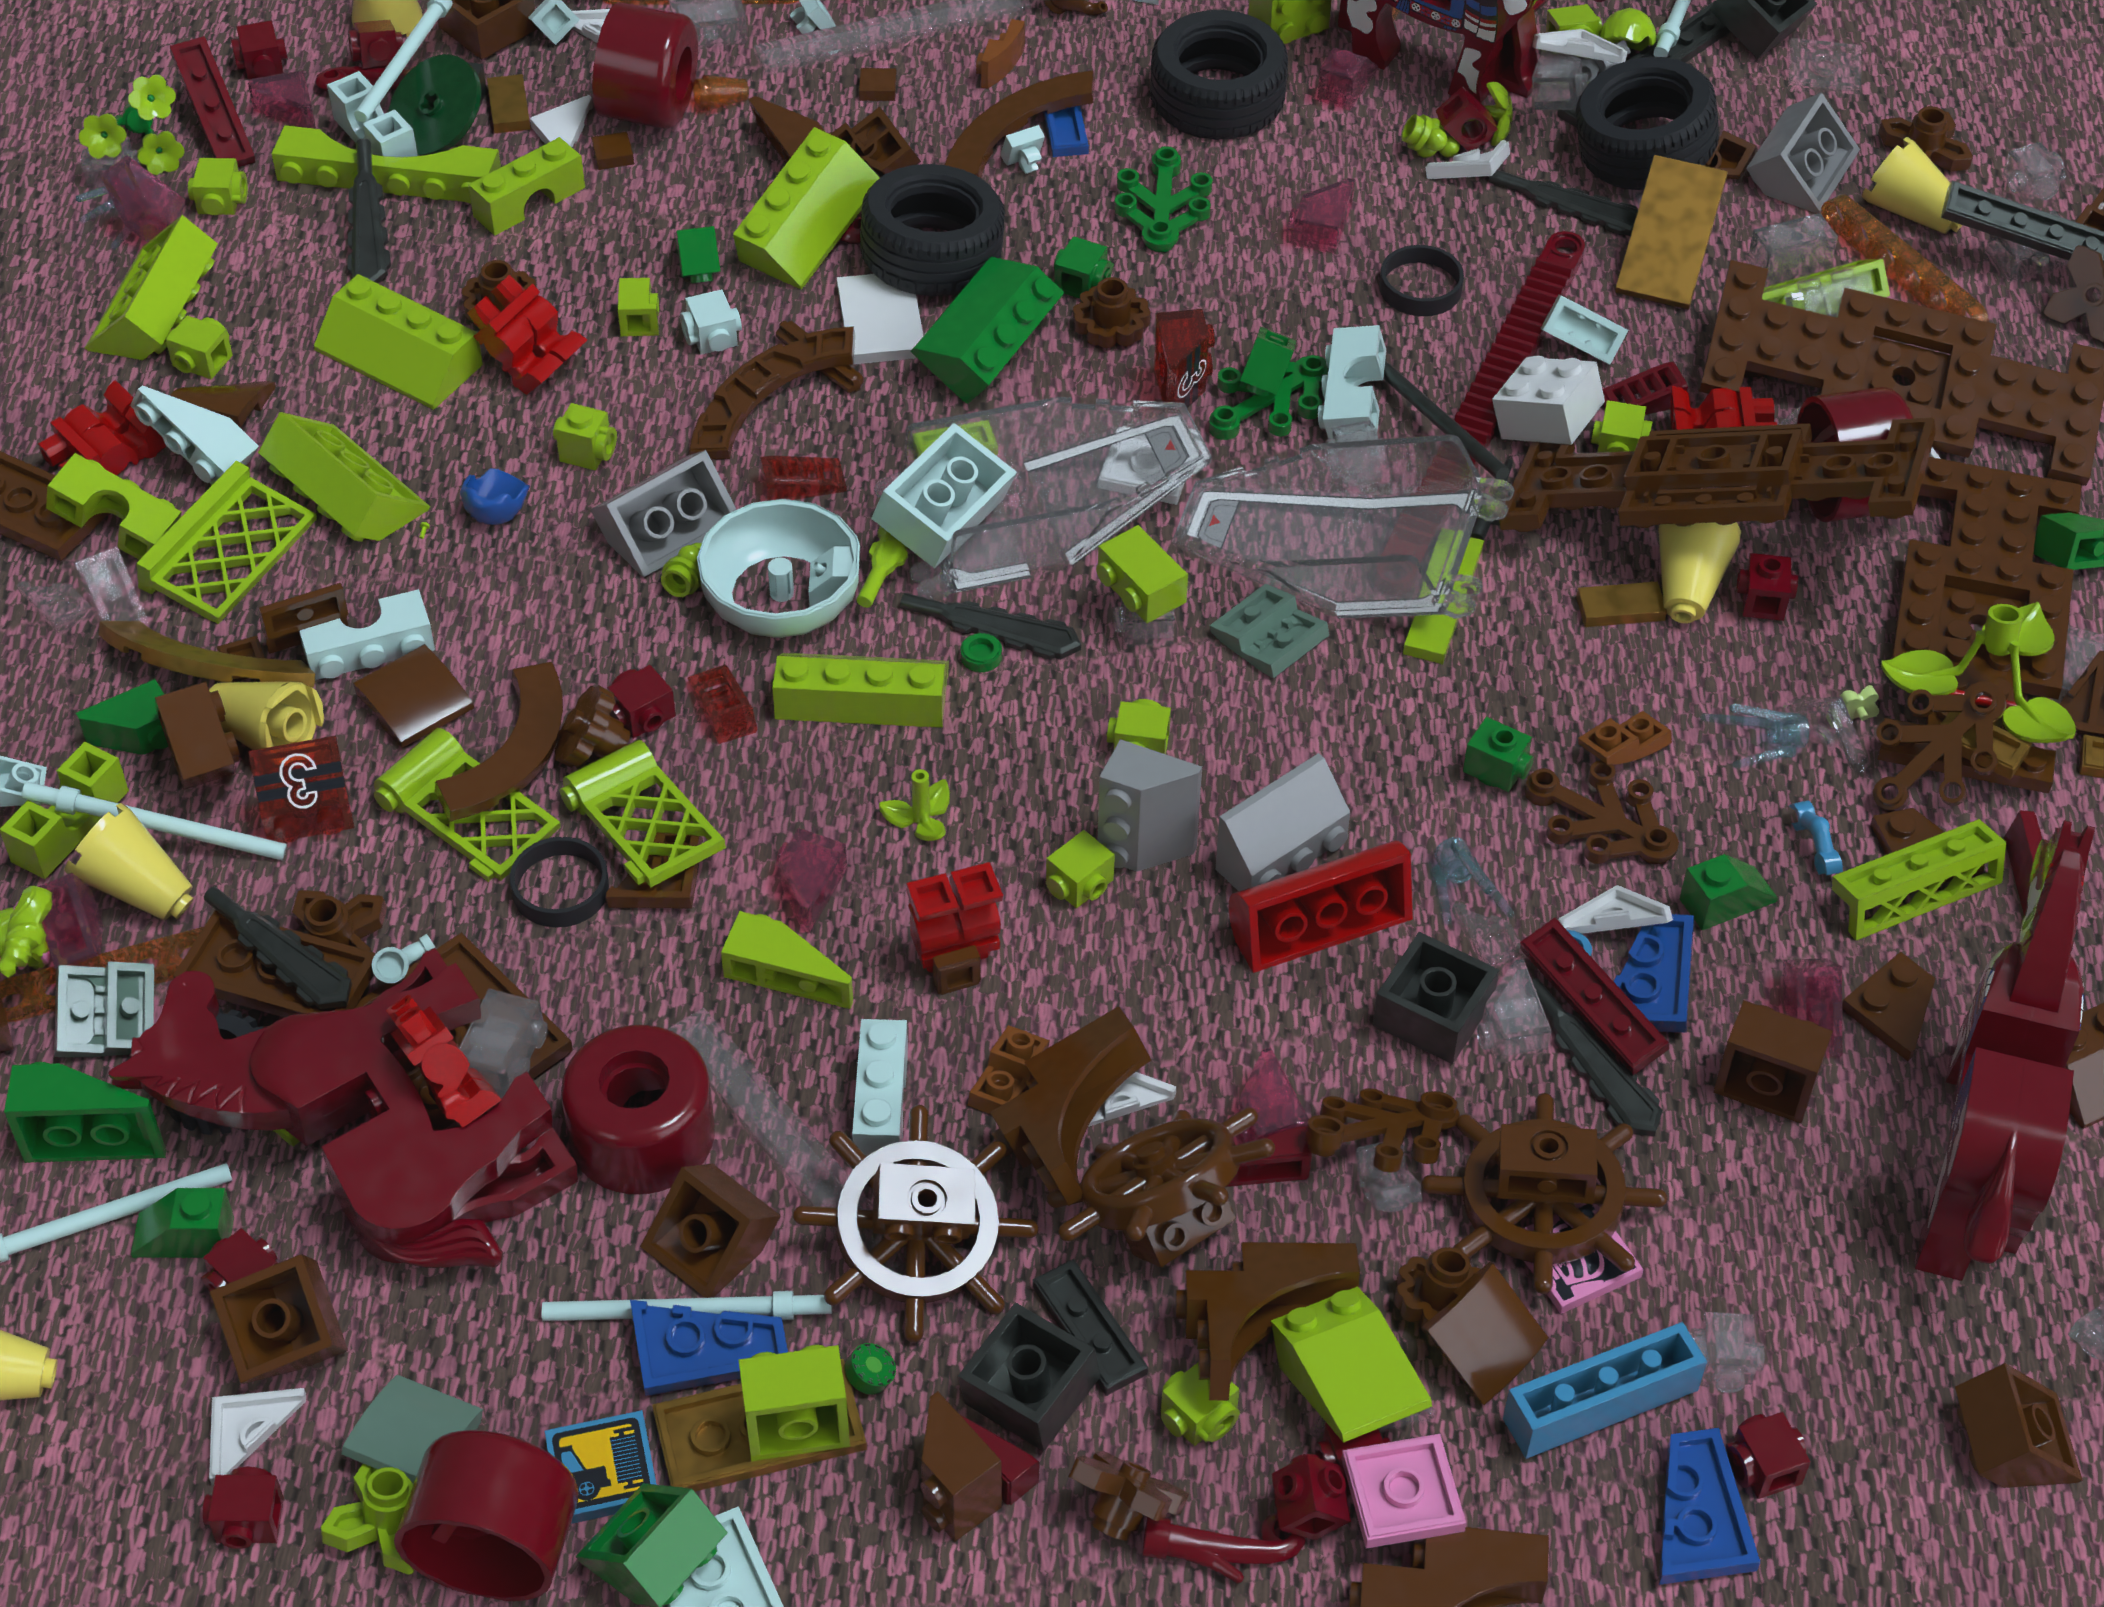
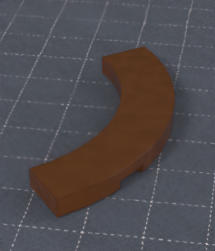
[945,70,1095,178]
[689,326,855,460]
[435,662,563,822]

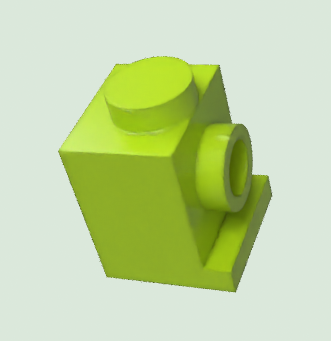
[618,278,659,336]

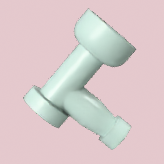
[372,934,436,983]

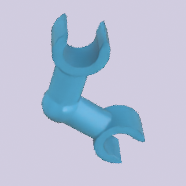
[1789,801,1843,875]

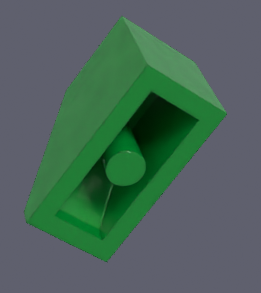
[674,226,721,284]
[1240,326,1296,397]
[2033,512,2104,570]
[76,679,168,755]
[1679,854,1778,931]
[131,1188,234,1258]

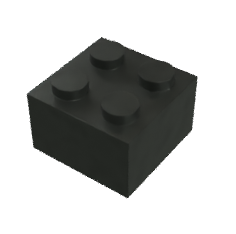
[1709,0,1817,59]
[1372,932,1499,1064]
[958,1302,1100,1451]

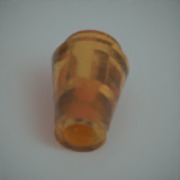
[693,75,749,111]

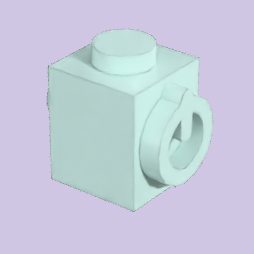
[680,289,742,354]

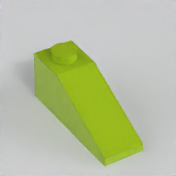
[721,911,853,1009]

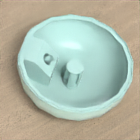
[697,499,860,638]

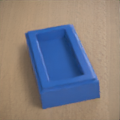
[1043,105,1089,157]

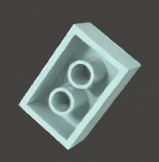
[871,423,1017,569]

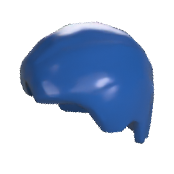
[460,468,530,525]

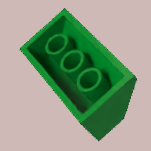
[910,257,1065,404]

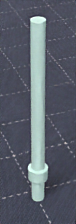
[354,0,453,123]
[1654,0,1691,58]
[22,781,287,861]
[0,1163,233,1263]
[542,1291,832,1321]

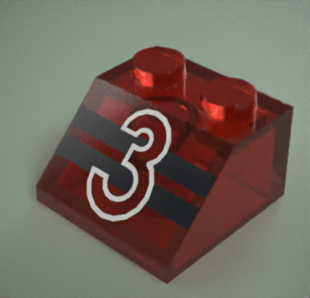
[1154,309,1215,420]
[248,735,355,843]

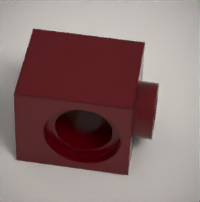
[1435,86,1498,151]

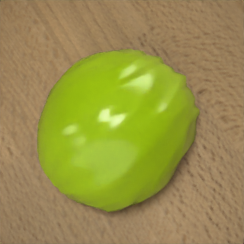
[1600,8,1657,51]

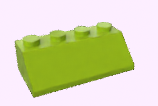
[733,127,880,289]
[85,215,218,360]
[314,274,483,410]
[258,412,431,542]
[772,653,949,728]

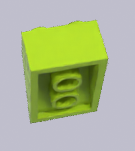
[1271,1286,1432,1442]

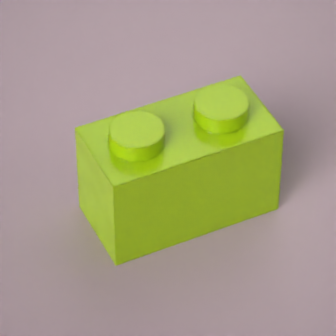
[1096,525,1188,623]

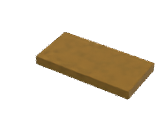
[1615,155,1728,310]
[652,1359,867,1492]

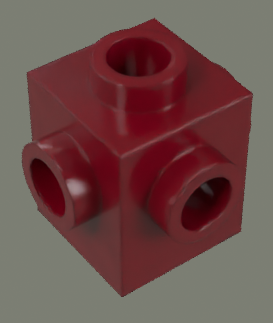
[1736,553,1798,621]
[1271,1454,1351,1540]

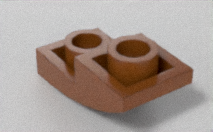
[976,19,1025,89]
[1578,710,1672,764]
[968,1025,1050,1114]

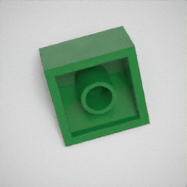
[575,1483,728,1607]

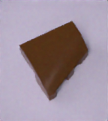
[170,381,276,428]

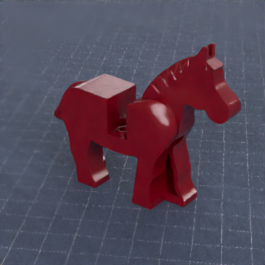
[109,948,578,1268]

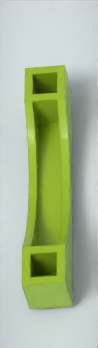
[272,125,501,204]

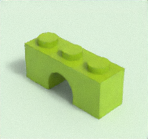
[468,137,585,236]
[46,453,182,560]
[0,742,129,879]

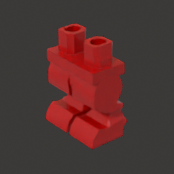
[467,275,588,395]
[38,380,166,475]
[1670,385,1777,430]
[906,862,1003,972]
[386,994,502,1128]

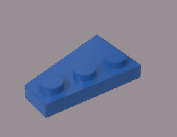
[1614,914,1694,1033]
[630,1300,788,1396]
[1659,1428,1760,1585]

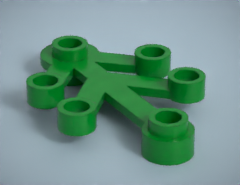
[1114,146,1213,252]
[1209,354,1329,440]

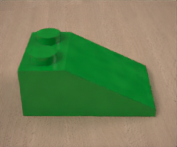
[4,1062,167,1163]

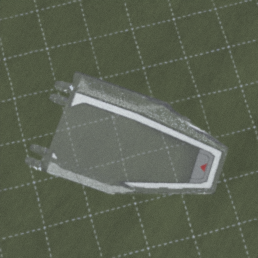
[874,397,1212,600]
[1172,435,1515,619]

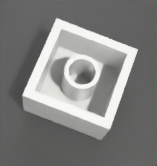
[1492,356,1605,445]

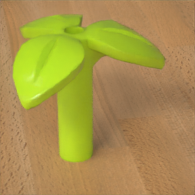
[1468,82,1513,146]
[879,769,950,841]

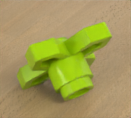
[321,1464,415,1575]

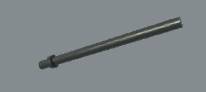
[1383,359,1509,481]

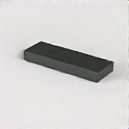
[1032,1259,1148,1396]

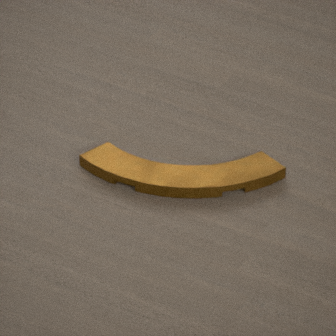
[98,621,315,687]

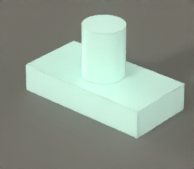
[1541,295,1629,364]

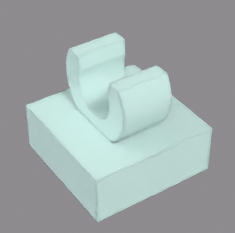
[528,0,580,45]
[790,0,837,35]
[1001,125,1045,174]

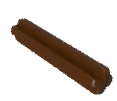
[776,321,864,393]

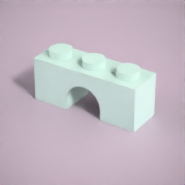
[327,71,418,157]
[1318,325,1386,444]
[299,589,435,680]
[852,1019,908,1156]

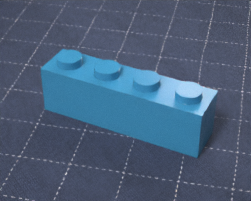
[1503,1322,1707,1459]

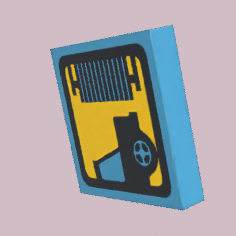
[545,1410,657,1524]

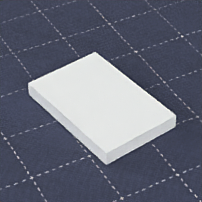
[837,274,923,364]

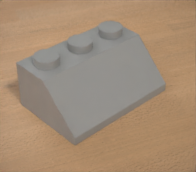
[1746,93,1860,213]
[590,450,737,577]
[1098,739,1202,872]
[1215,753,1350,891]

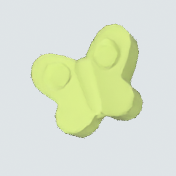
[1829,685,1879,726]

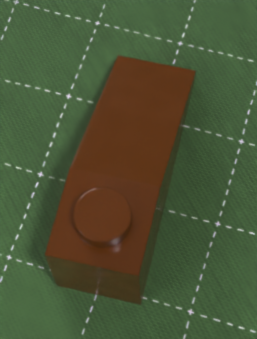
[748,96,835,164]

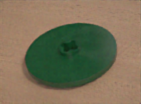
[388,54,481,156]

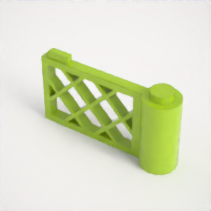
[374,728,561,882]
[560,740,726,888]

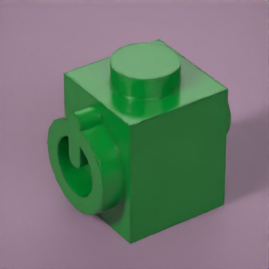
[1054,236,1114,298]
[1463,717,1534,792]

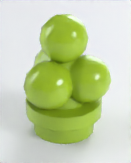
[1401,114,1460,158]
[661,542,702,597]

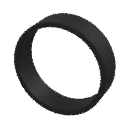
[1379,245,1464,316]
[510,837,609,928]

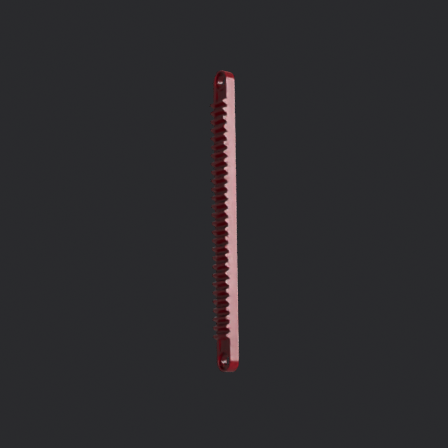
[1378,231,1585,596]

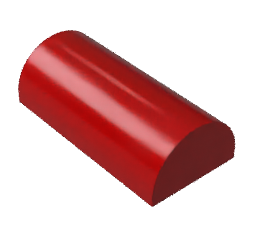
[1229,840,1413,973]

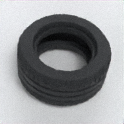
[1150,10,1288,140]
[1575,57,1719,190]
[860,164,1005,297]

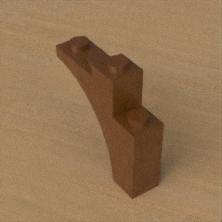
[990,1006,1152,1206]
[1175,1242,1360,1401]
[1348,1527,1549,1607]

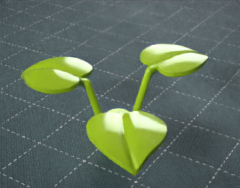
[1881,602,2076,743]

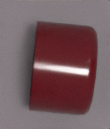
[592,2,698,129]
[1797,387,1913,522]
[561,1025,715,1195]
[394,1430,579,1601]

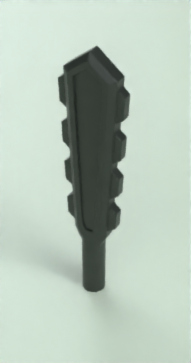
[347,139,392,283]
[1489,170,1638,236]
[900,593,1081,660]
[204,887,352,1010]
[1525,978,1663,1136]

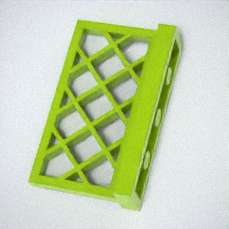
[136,460,317,624]

